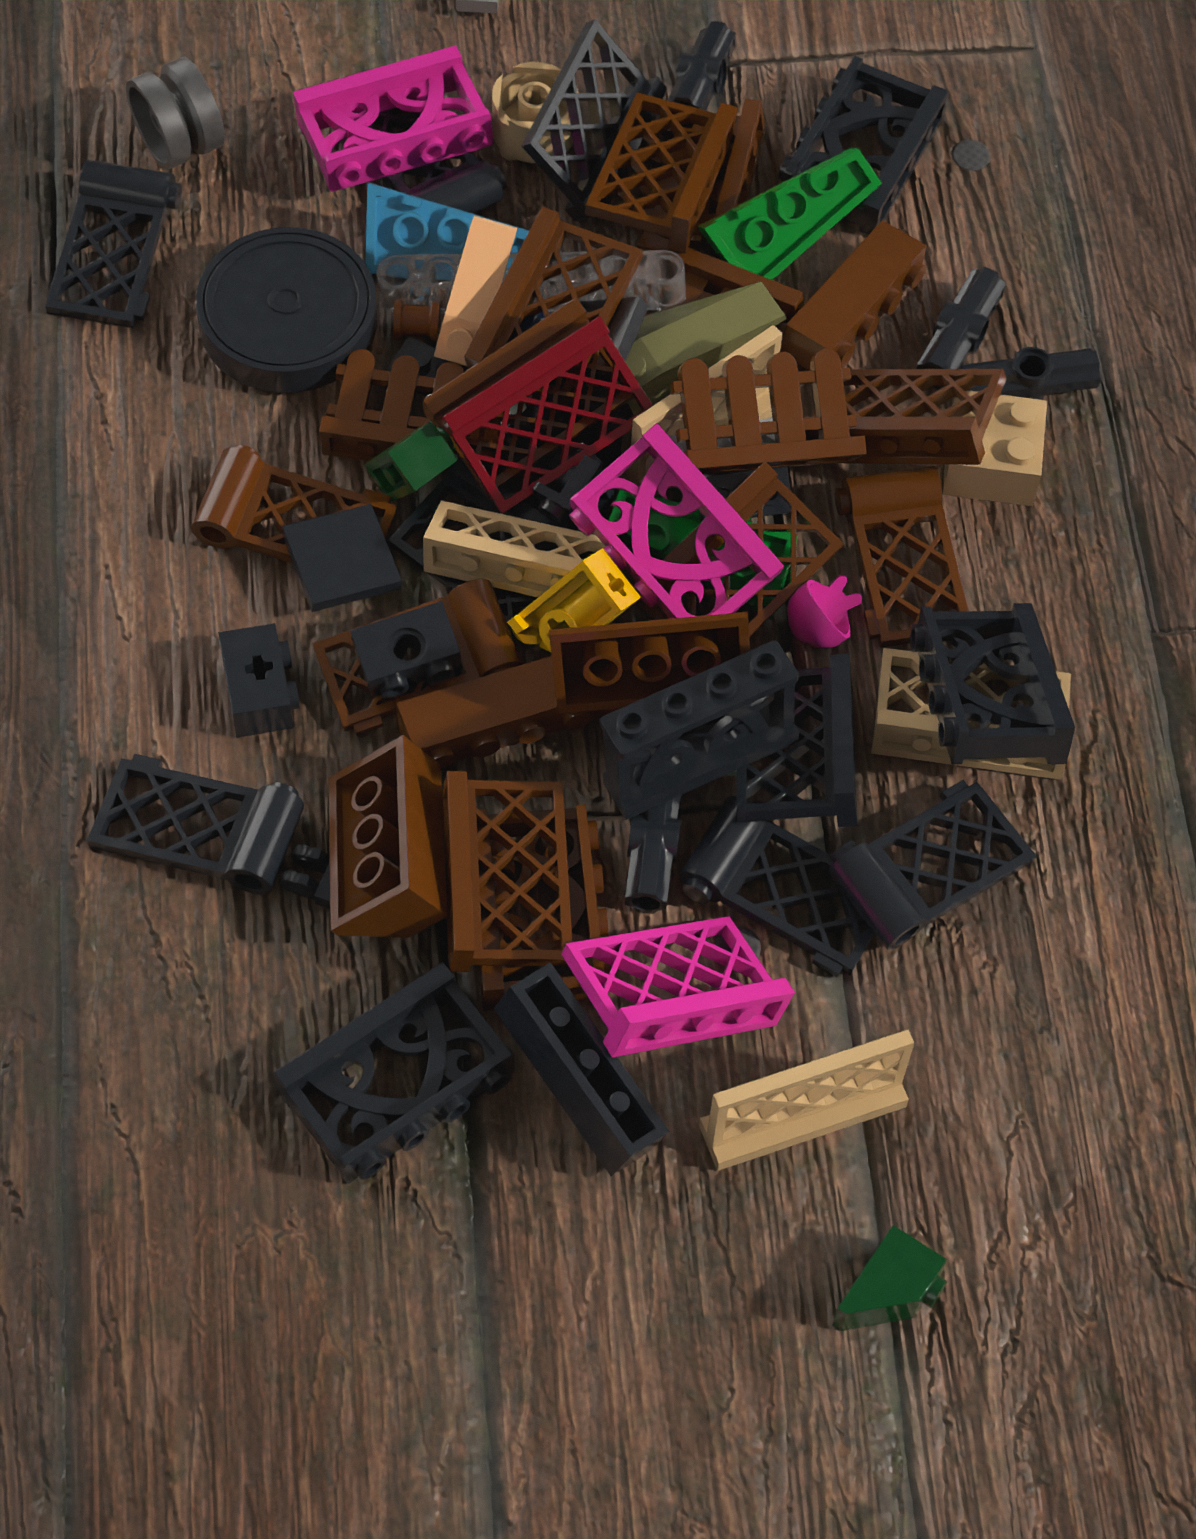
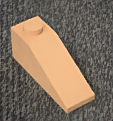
[434,215,517,366]

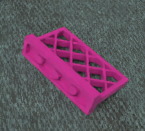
[561,916,795,1058]

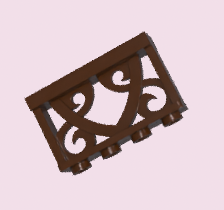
[477,804,611,1011]

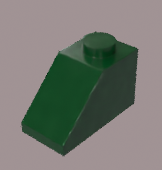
[364,421,458,503]
[832,1225,948,1331]

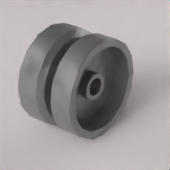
[125,57,225,170]

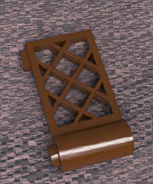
[191,445,397,563]
[835,466,969,647]
[312,579,523,736]

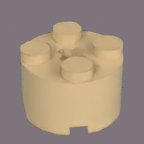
[492,62,578,163]

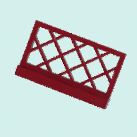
[438,316,653,514]

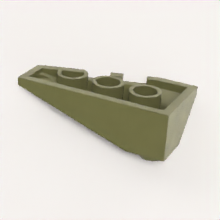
[616,282,786,416]

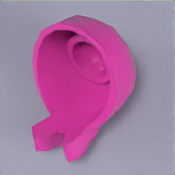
[786,575,862,649]

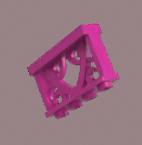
[293,45,493,192]
[569,423,784,619]

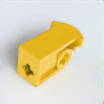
[507,548,641,652]

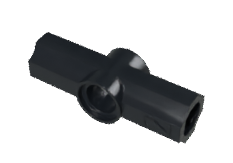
[668,21,737,128]
[916,266,1006,390]
[960,347,1101,400]
[624,795,682,914]

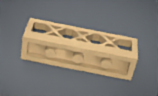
[423,501,605,597]

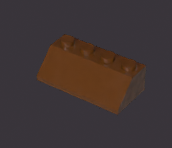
[549,612,750,714]
[328,735,448,937]

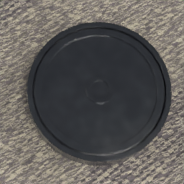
[196,227,377,393]

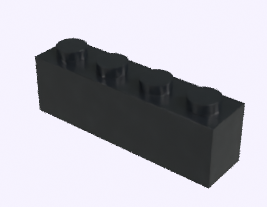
[494,963,670,1176]

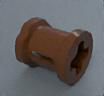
[393,299,441,341]

